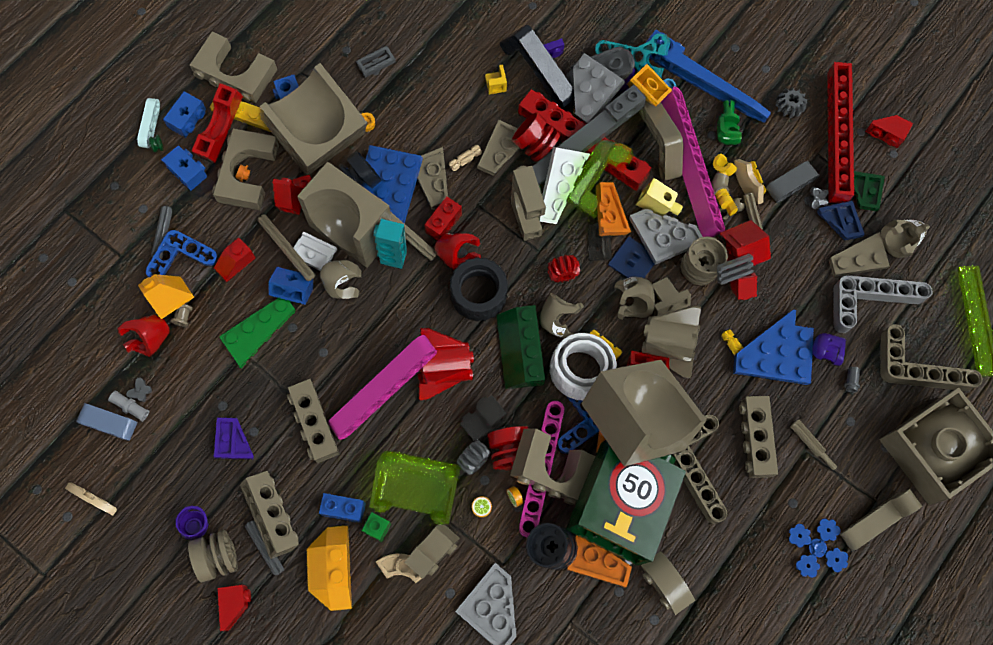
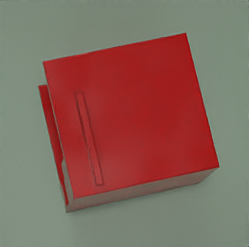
[720,220,771,266]

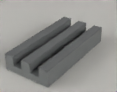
[356,46,396,78]
[717,254,753,285]

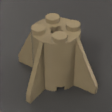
[642,306,701,378]

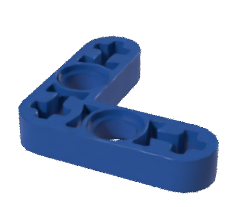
[146,230,218,277]
[557,396,599,454]

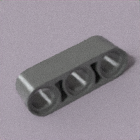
[766,161,819,203]

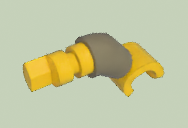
[711,154,738,216]

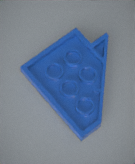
[363,145,423,224]
[733,310,814,385]

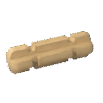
[449,145,482,171]

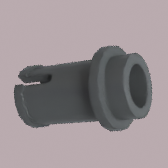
[844,367,861,393]

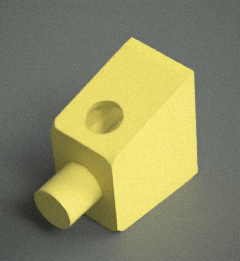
[636,178,683,216]

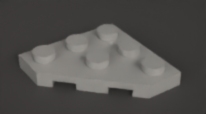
[573,53,625,123]
[629,209,703,265]
[455,563,516,645]

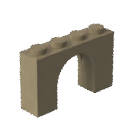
[190,31,277,103]
[212,129,279,211]
[511,166,546,241]
[510,428,595,505]

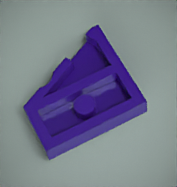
[214,418,254,459]

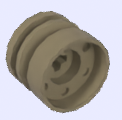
[680,236,728,285]
[188,529,238,583]

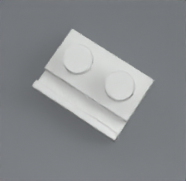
[294,232,337,271]

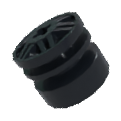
[339,151,382,189]
[526,523,578,570]

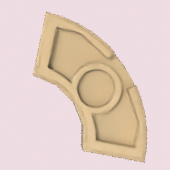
[734,159,764,204]
[65,482,117,515]
[375,554,422,583]

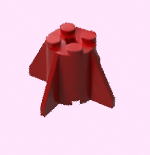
[418,328,474,400]

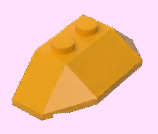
[307,526,352,611]

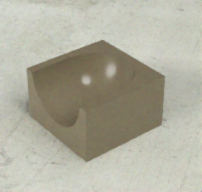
[260,63,367,175]
[297,162,392,268]
[582,360,707,467]
[879,388,993,505]

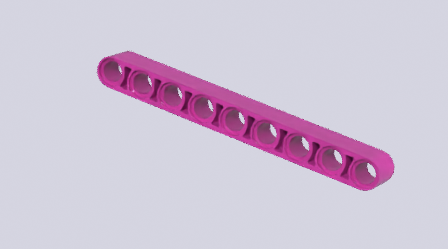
[661,87,725,238]

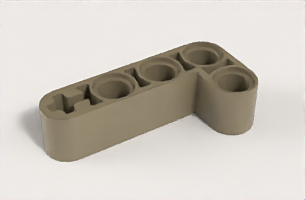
[840,489,922,551]

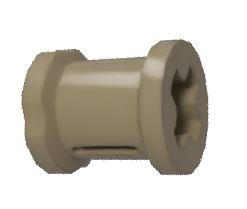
[170,304,193,327]

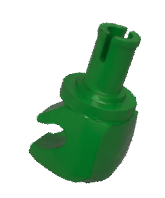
[717,100,742,145]

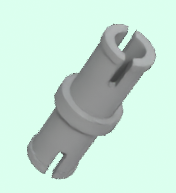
[108,391,149,421]

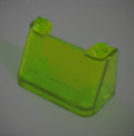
[567,140,634,219]
[369,451,461,525]

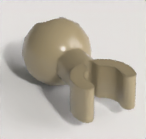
[719,198,745,222]

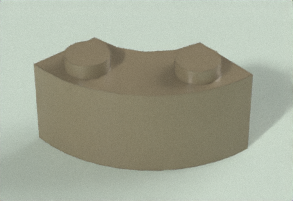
[405,522,460,579]
[641,551,695,615]

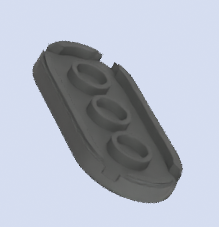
[566,47,635,89]

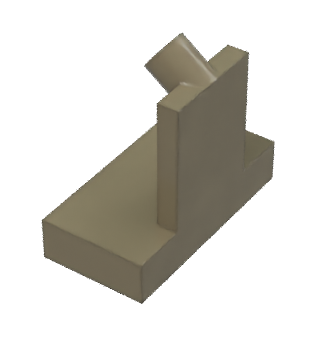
[652,277,691,316]

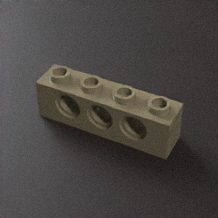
[287,379,340,464]
[739,396,778,478]
[240,471,299,559]

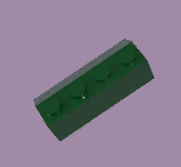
[496,305,545,389]

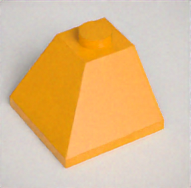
[627,64,672,107]
[138,274,194,319]

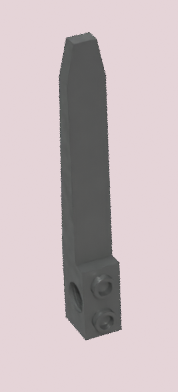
[533,85,646,185]

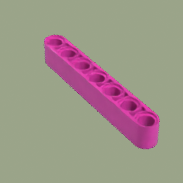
[328,335,437,440]
[519,401,564,537]

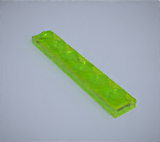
[957,266,993,377]

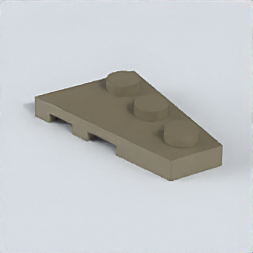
[477,120,520,176]
[417,147,448,210]
[829,232,889,277]

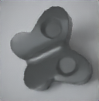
[809,187,829,209]
[126,378,152,402]

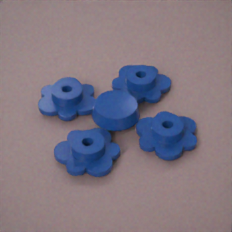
[789,519,848,578]

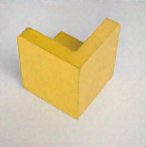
[485,65,507,95]

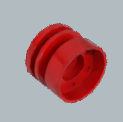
[511,112,561,162]
[488,426,528,470]

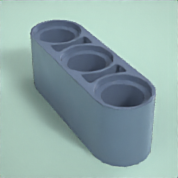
[76,403,138,441]

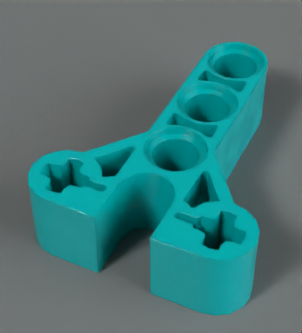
[595,34,670,79]

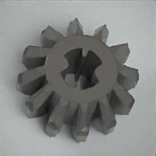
[775,87,808,119]
[457,440,491,475]

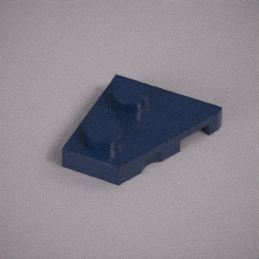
[817,201,864,241]

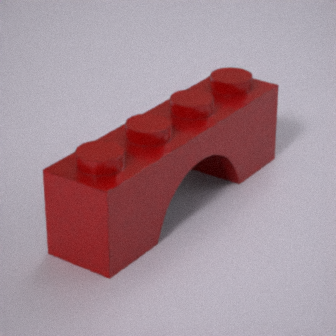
[192,83,243,163]

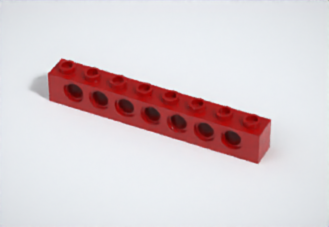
[827,62,854,203]
[518,89,652,191]

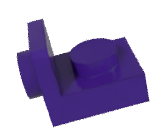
[544,39,564,58]

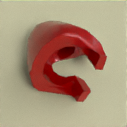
[435,233,481,270]
[117,314,170,357]

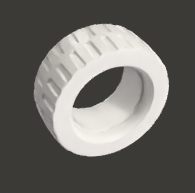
[549,333,617,400]

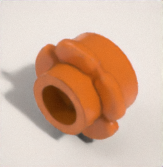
[236,165,251,182]

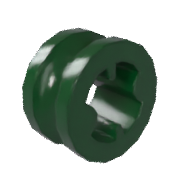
[149,135,164,153]

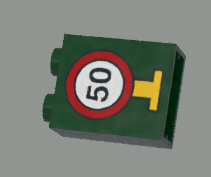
[565,440,686,566]

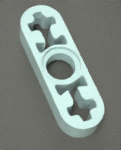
[137,98,160,148]

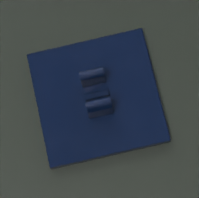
[608,237,654,278]

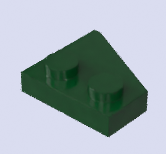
[854,171,885,212]

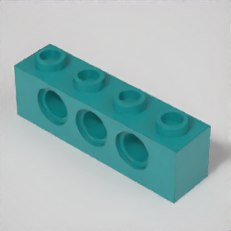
[373,219,407,269]

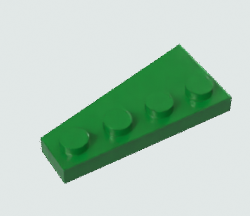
[219,298,296,369]

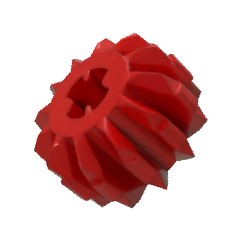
[548,255,580,283]

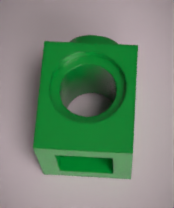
[362,512,391,542]

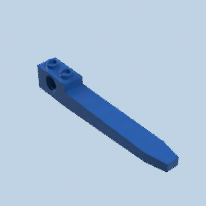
[646,30,771,123]

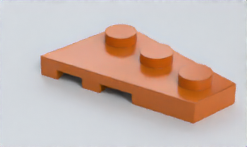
[596,182,631,236]
[567,535,632,588]

